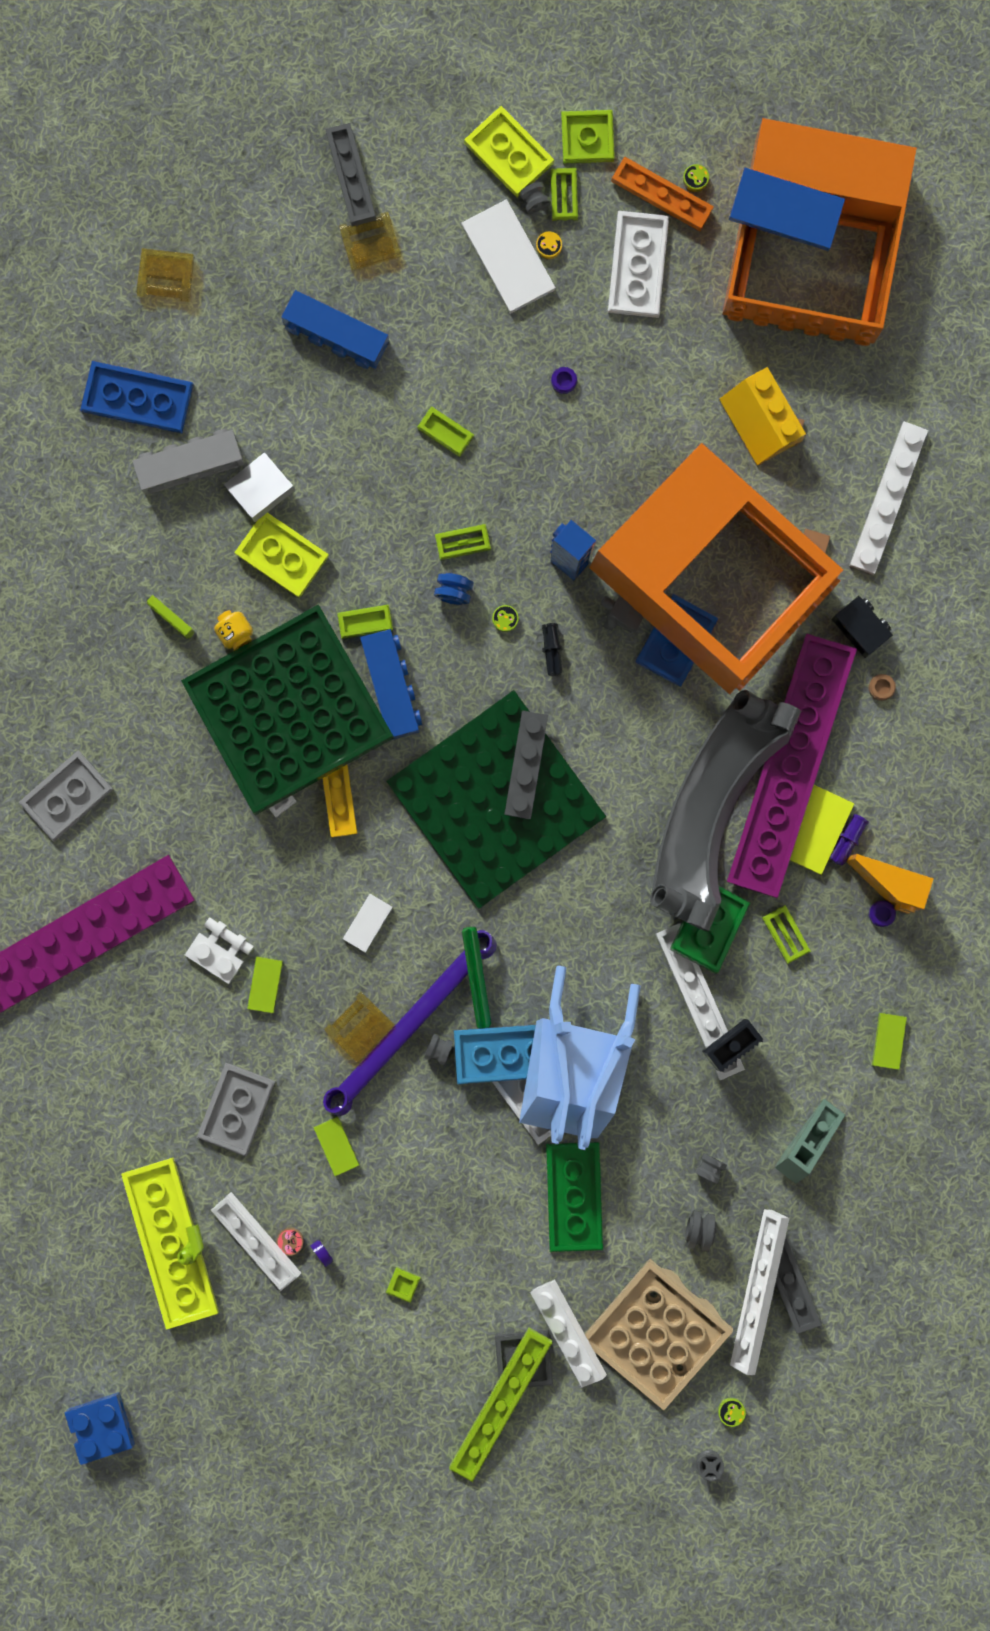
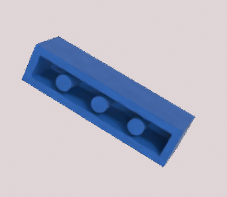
[281,290,389,369]
[550,520,596,581]
[360,629,423,741]

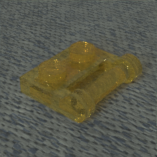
[339,212,401,271]
[137,248,195,302]
[324,991,395,1063]

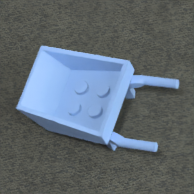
[519,966,641,1150]

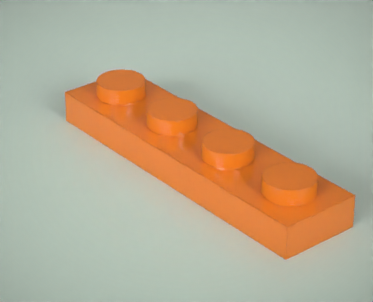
[611,156,714,232]

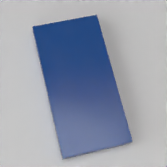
[729,168,845,251]
[80,361,194,433]

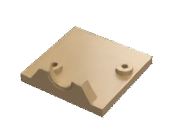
[585,1259,733,1410]

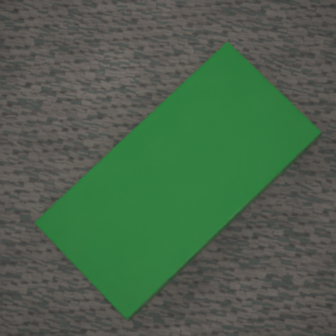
[546,1142,603,1252]

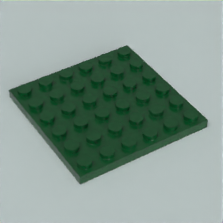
[181,604,394,816]
[386,690,606,909]

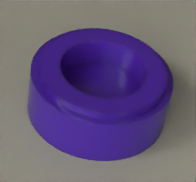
[551,367,577,394]
[869,901,896,927]
[310,1240,333,1267]

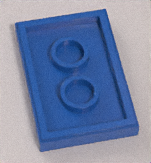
[635,594,719,687]

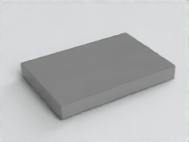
[19,750,114,842]
[196,1062,276,1157]

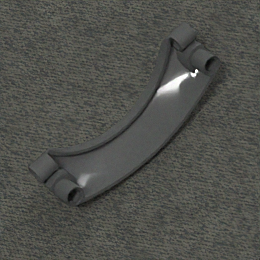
[650,690,801,932]

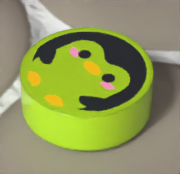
[683,164,709,192]
[492,605,518,632]
[718,1398,746,1427]

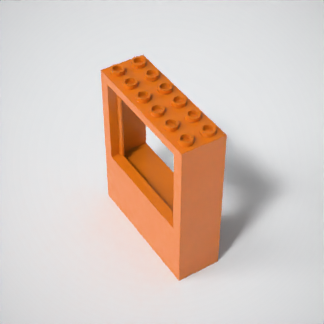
[722,118,917,346]
[589,443,843,695]

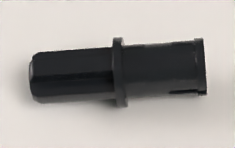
[541,623,563,676]

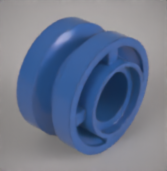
[434,573,474,605]

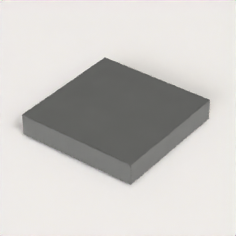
[495,1329,553,1387]

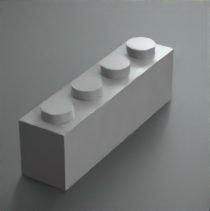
[132,429,244,495]

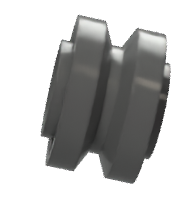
[685,1210,717,1252]

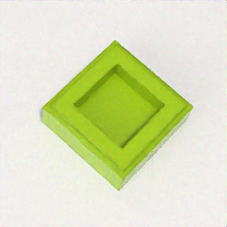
[386,1267,421,1303]

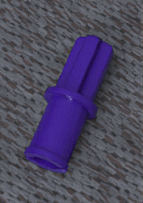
[830,814,869,866]

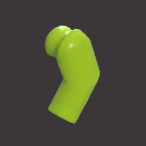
[177,1224,204,1265]

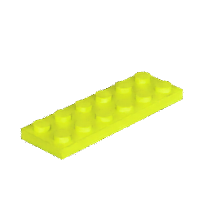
[121,1157,219,1330]

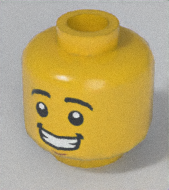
[214,610,253,651]

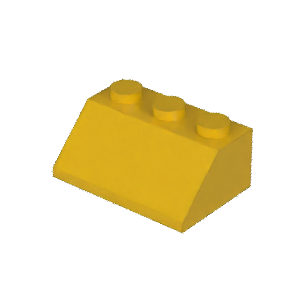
[719,367,806,466]

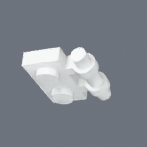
[185,918,254,984]

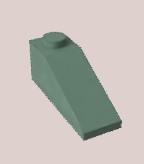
[775,1099,845,1184]

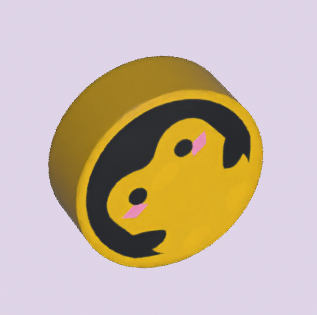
[536,231,562,259]

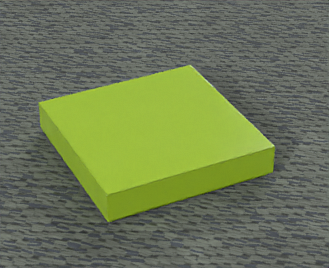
[561,110,615,164]

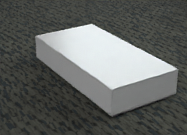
[343,894,393,952]

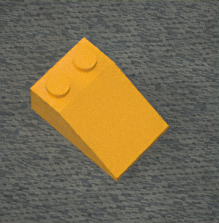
[846,854,933,914]

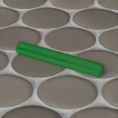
[462,926,491,1029]

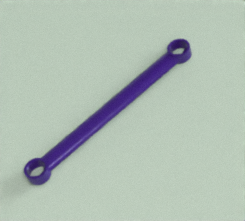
[323,930,497,1116]

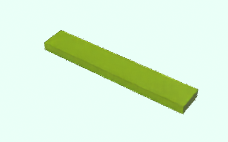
[449,1327,552,1482]

